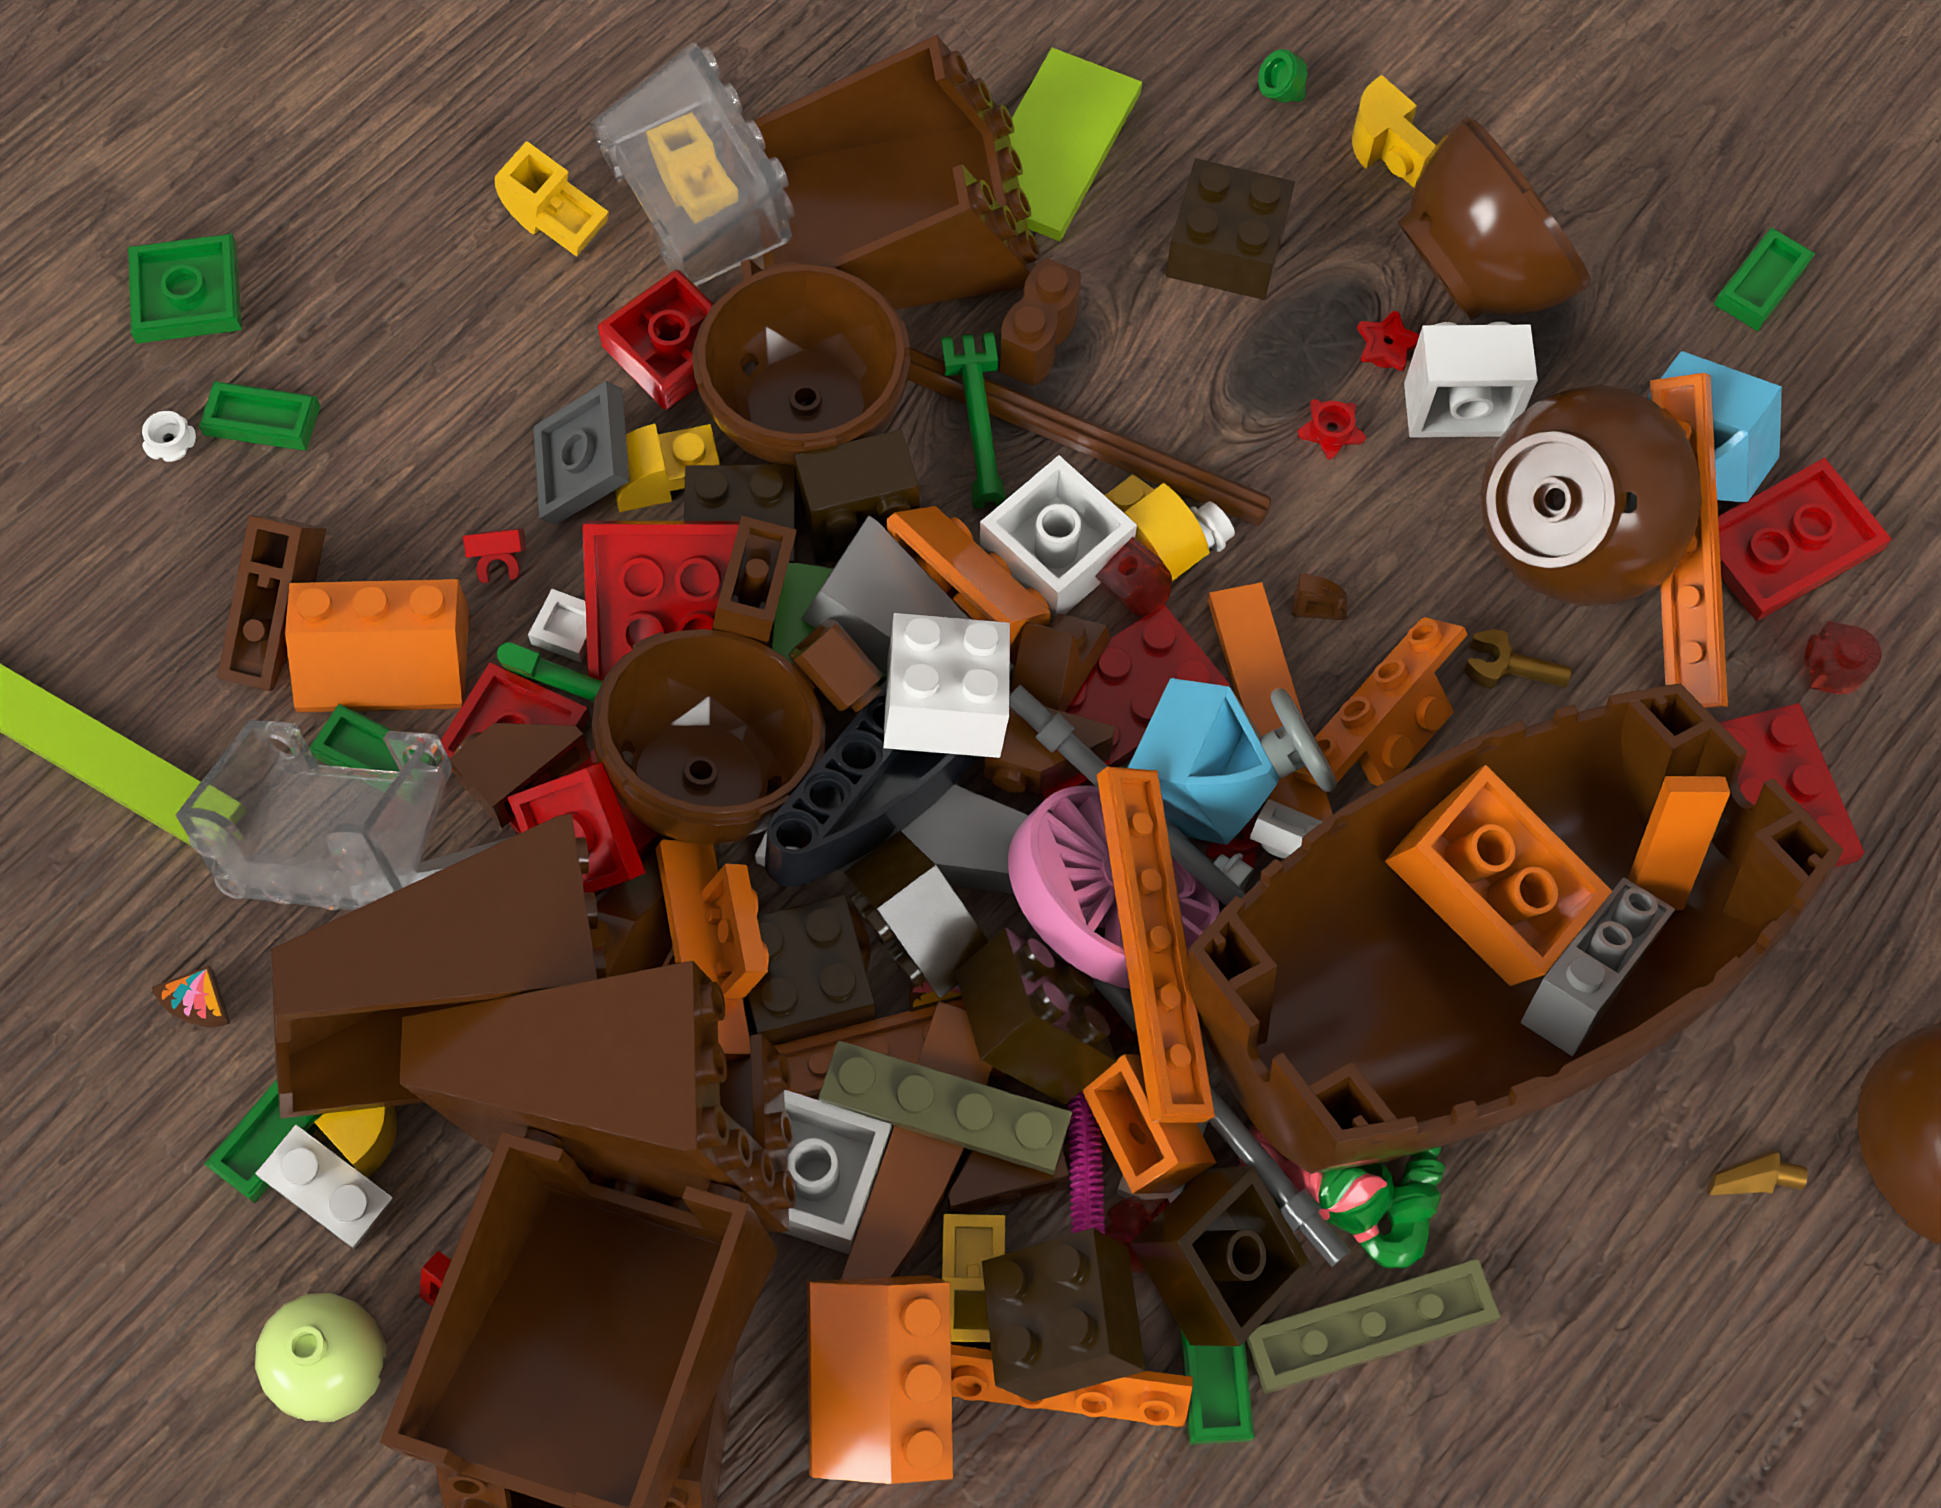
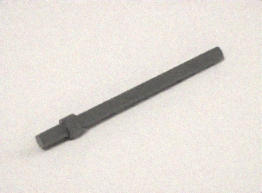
[1009,684,1246,906]
[1094,979,1351,1267]

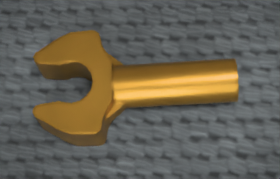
[1464,629,1572,689]

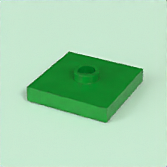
[128,234,242,344]

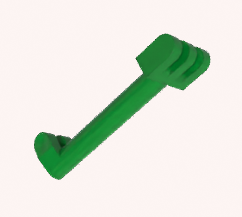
[940,332,1006,509]
[497,643,603,702]

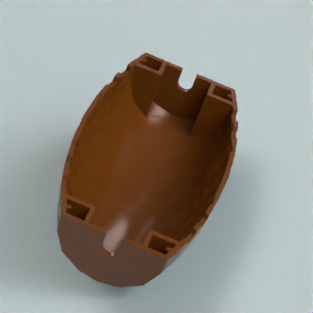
[1188,683,1843,1174]

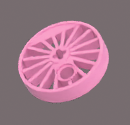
[1008,786,1220,989]

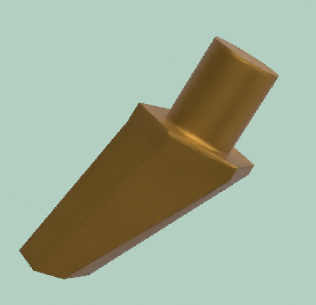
[1707,1150,1808,1195]

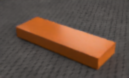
[1628,776,1730,910]

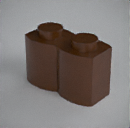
[1000,258,1081,386]
[788,618,883,712]

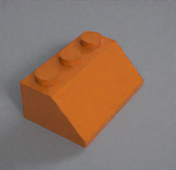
[887,506,1051,667]
[285,579,470,713]
[1385,765,1612,986]
[807,1275,953,1484]

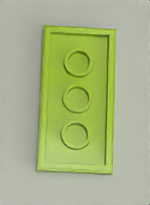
[1009,47,1142,242]

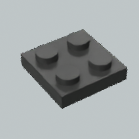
[533,381,630,525]

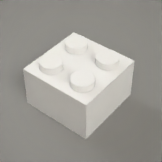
[1404,322,1537,437]
[980,455,1137,620]
[883,613,1010,758]
[782,1090,892,1254]

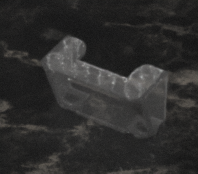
[590,41,795,286]
[175,720,452,911]

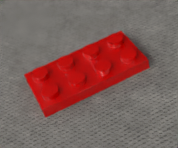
[1036,604,1231,802]

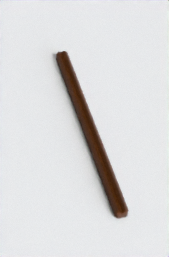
[907,347,1271,525]

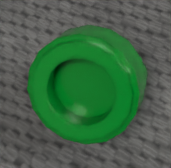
[1258,49,1307,103]

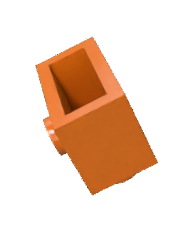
[1082,1054,1216,1194]

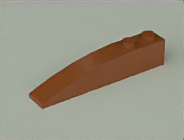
[841,1001,1006,1279]

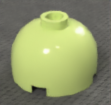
[255,1293,386,1422]

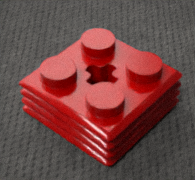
[597,269,714,409]

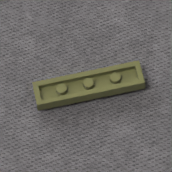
[819,1040,1072,1175]
[1246,1258,1501,1395]

